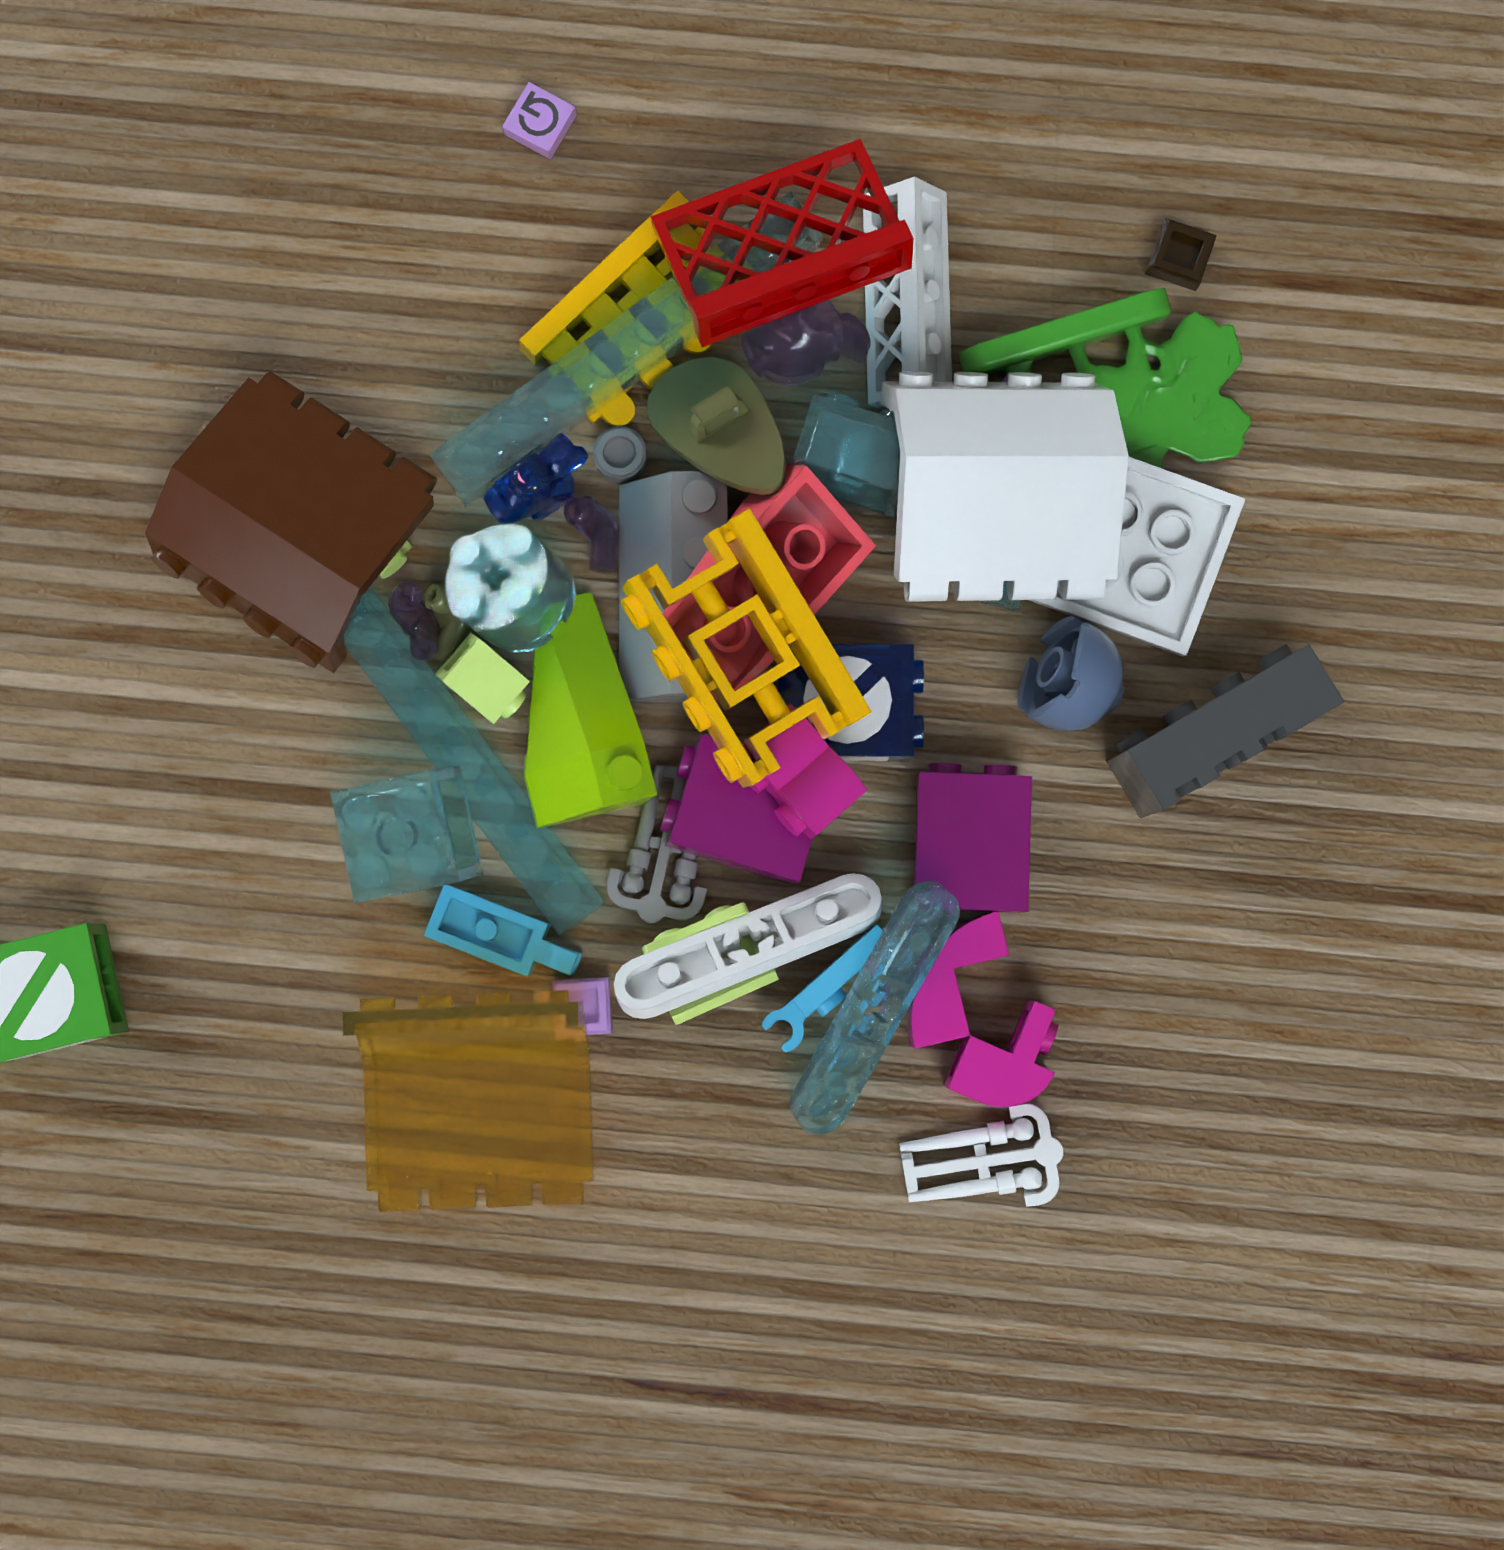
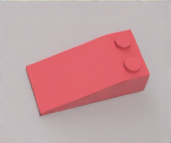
[663,464,876,710]

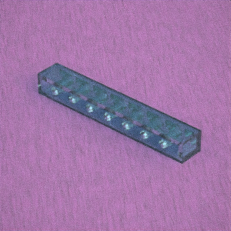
[429,192,824,507]

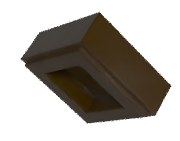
[1145,218,1217,291]

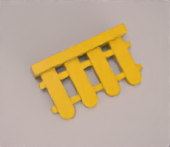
[519,190,740,427]

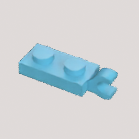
[424,884,583,977]
[761,924,892,1053]

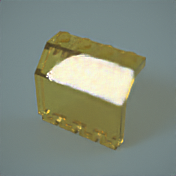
[343,990,594,1212]

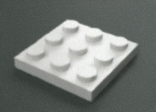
[1029,457,1246,657]

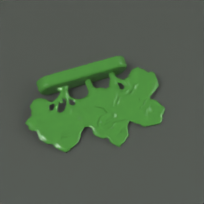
[958,288,1251,469]

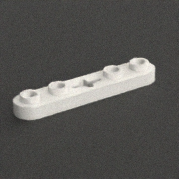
[614,873,882,1019]

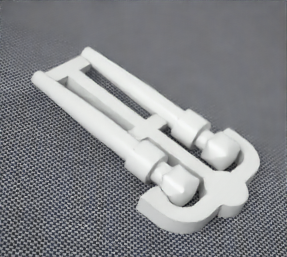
[899,1103,1063,1207]

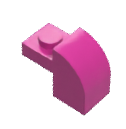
[943,1000,1058,1107]

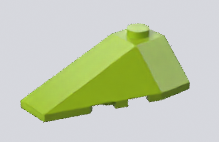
[523,592,657,829]

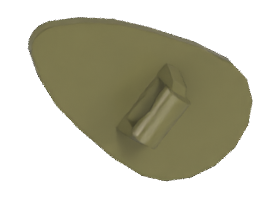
[647,357,786,495]

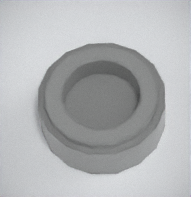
[593,426,648,484]

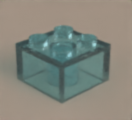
[793,393,900,518]
[330,765,483,904]

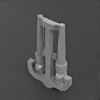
[606,765,707,924]

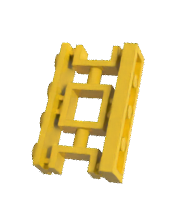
[621,508,872,788]

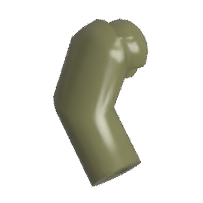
[424,583,473,663]

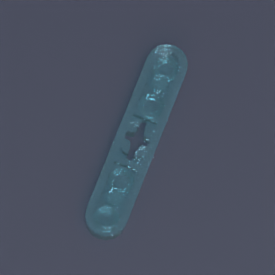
[789,880,960,1135]

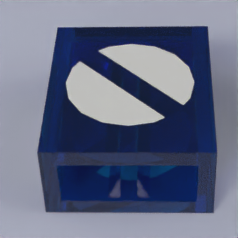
[778,644,924,762]

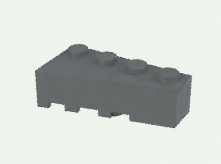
[1106,644,1344,818]

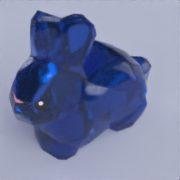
[483,433,588,526]

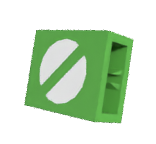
[0,923,129,1064]

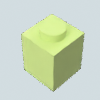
[434,633,530,724]

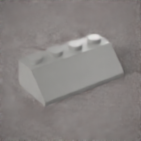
[619,471,728,702]

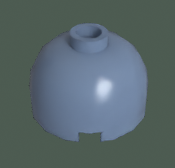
[1018,616,1124,732]

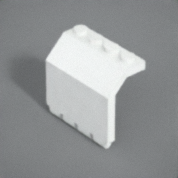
[880,371,1129,602]

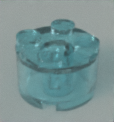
[445,524,575,653]

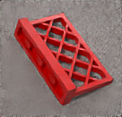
[650,139,914,347]

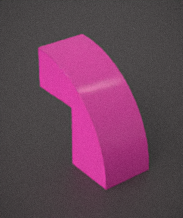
[907,911,1009,1049]

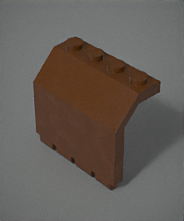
[145,371,437,673]

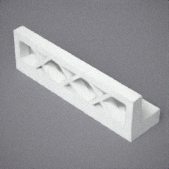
[863,177,952,408]

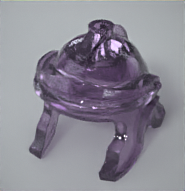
[741,300,871,386]

